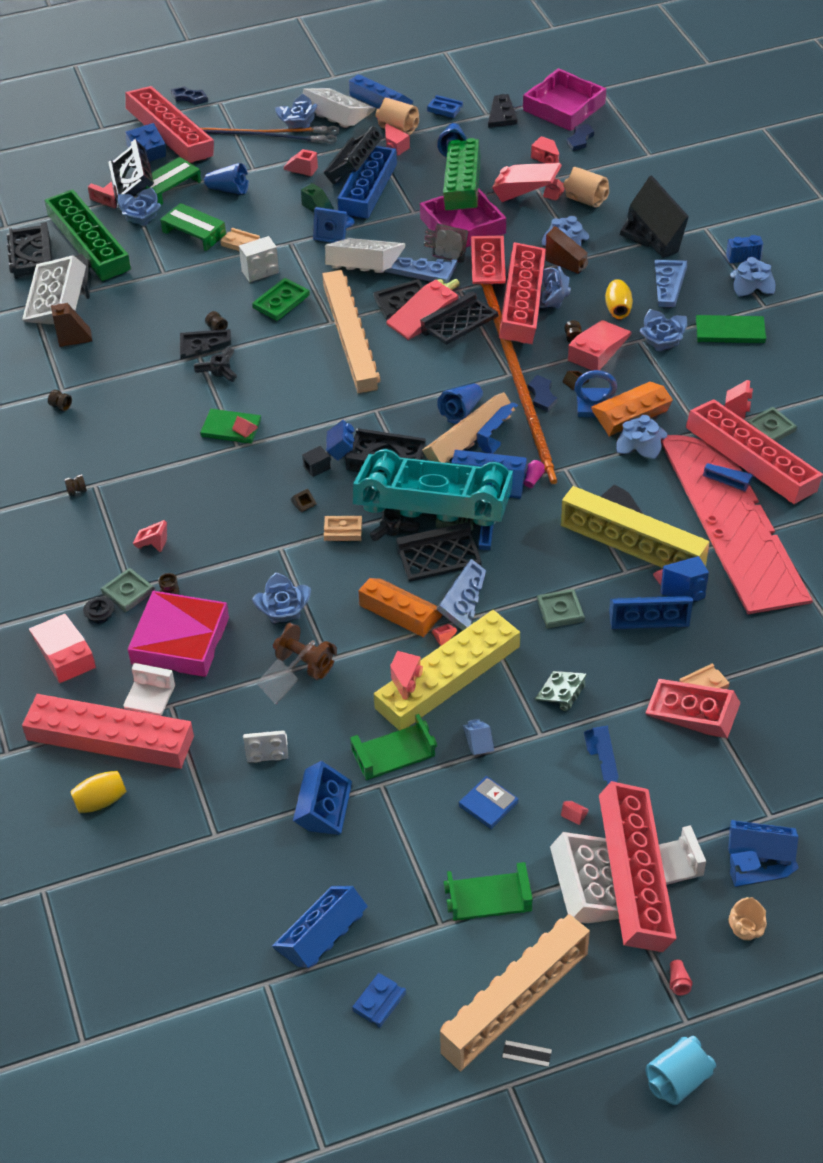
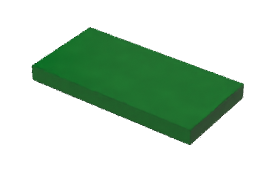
[696,315,766,343]

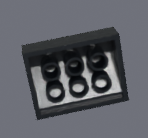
[627,175,689,258]

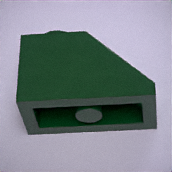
[301,183,334,212]

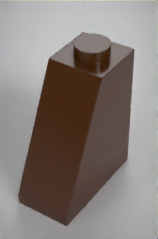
[545,226,588,274]
[51,303,93,347]

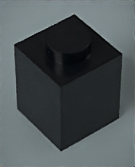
[302,446,332,477]

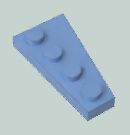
[385,257,457,283]
[655,260,687,307]
[437,559,486,630]

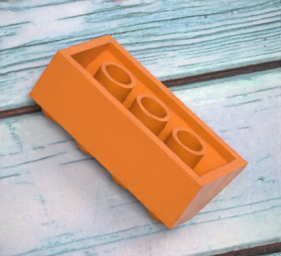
[591,382,673,436]
[358,578,443,637]

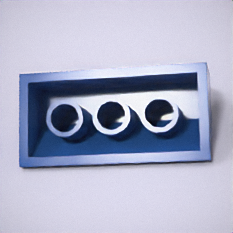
[349,74,413,109]
[452,450,527,499]
[609,596,693,629]
[272,886,368,968]

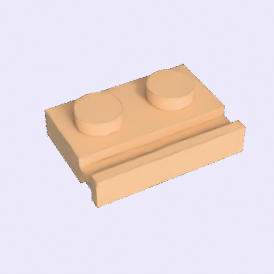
[221,228,260,251]
[324,516,362,541]
[679,663,729,689]

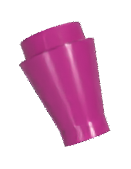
[524,460,545,488]

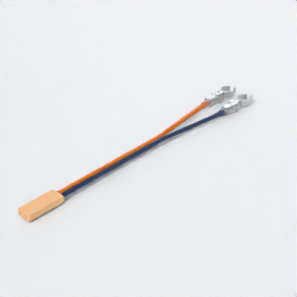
[201,126,339,144]

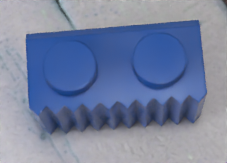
[726,235,763,264]
[326,420,355,461]

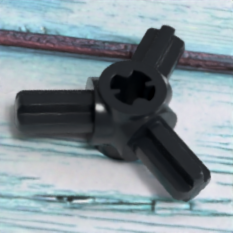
[194,346,237,382]
[370,508,420,541]

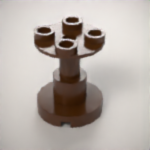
[273,623,337,680]

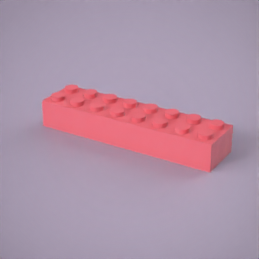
[125,86,214,163]
[499,242,546,344]
[686,399,823,504]
[22,694,194,769]
[599,781,676,952]

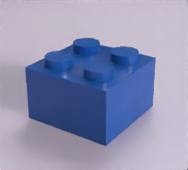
[125,123,166,162]

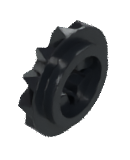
[83,597,115,623]

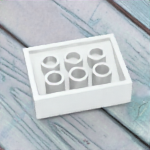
[303,88,375,128]
[325,238,405,273]
[22,256,86,324]
[550,832,619,923]

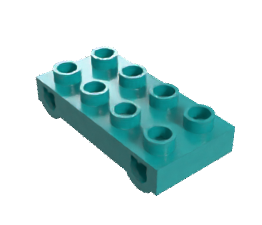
[353,449,513,526]

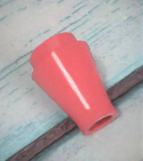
[670,960,693,996]

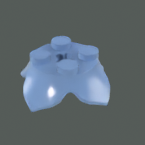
[275,94,318,129]
[118,187,161,226]
[542,216,589,246]
[730,257,776,297]
[539,266,571,309]
[640,309,687,351]
[617,415,667,460]
[252,573,311,623]

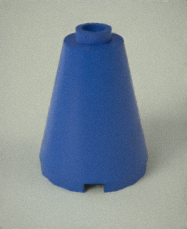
[437,123,467,157]
[204,163,249,195]
[437,383,483,424]

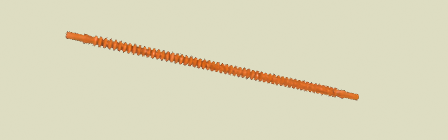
[481,284,557,484]

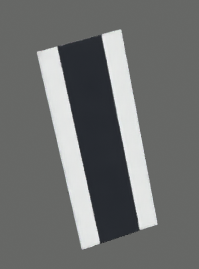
[502,1040,552,1067]

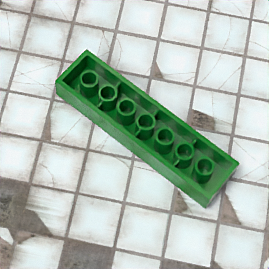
[443,138,481,210]
[44,189,131,281]

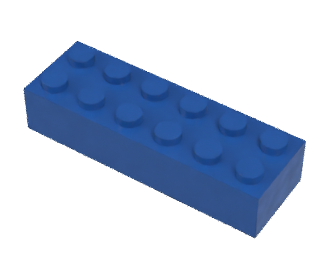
[337,146,397,219]

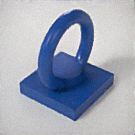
[313,207,355,243]
[575,370,617,417]

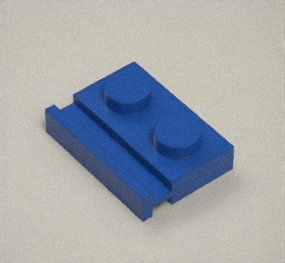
[427,95,463,118]
[352,973,406,1028]

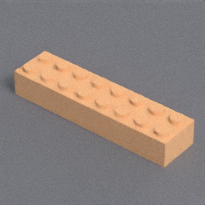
[440,914,590,1072]

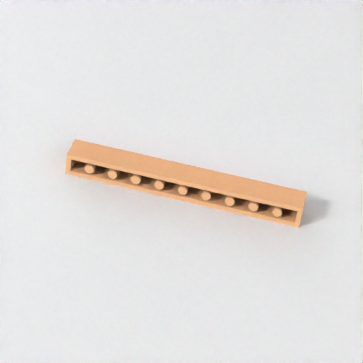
[322,270,380,393]

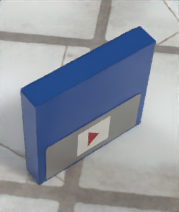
[459,776,519,829]

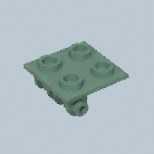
[535,671,587,711]

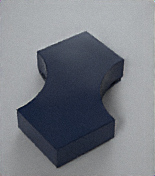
[171,86,208,105]
[567,123,594,151]
[528,375,557,412]

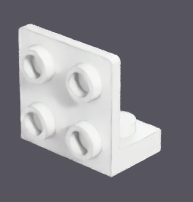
[124,663,175,716]
[243,731,288,762]
[659,825,706,885]

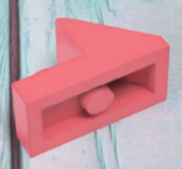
[543,178,566,200]
[88,182,116,208]
[133,520,167,552]

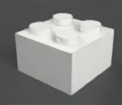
[239,236,279,282]

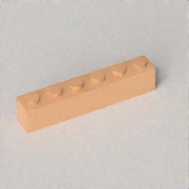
[422,392,515,463]

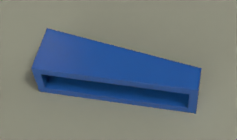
[703,463,753,492]
[479,525,494,550]

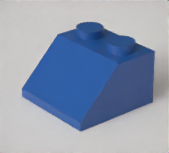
[660,556,709,601]

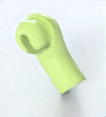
[438,279,460,290]

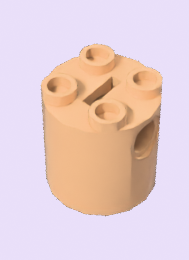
[375,98,419,135]
[563,167,609,208]

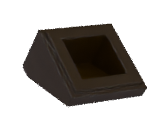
[563,371,589,390]
[290,488,317,512]

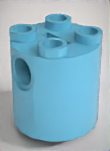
[645,1036,716,1105]

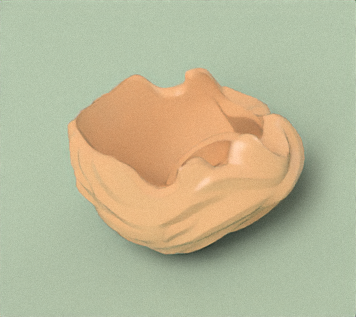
[728,897,767,941]

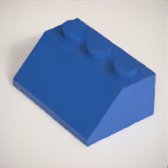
[293,761,352,835]
[728,820,798,865]

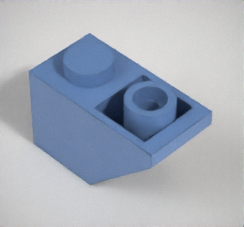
[463,719,494,755]

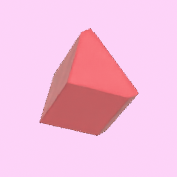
[232,416,258,438]
[561,801,589,825]

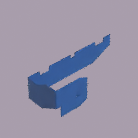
[477,403,518,454]
[584,725,618,784]
[730,851,799,887]

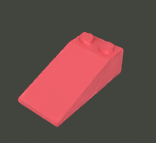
[492,163,562,202]
[471,236,506,284]
[386,280,458,340]
[568,320,632,371]
[29,614,96,684]
[646,679,740,738]

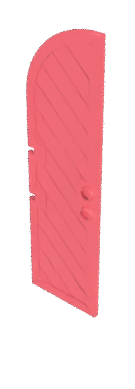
[661,435,813,614]

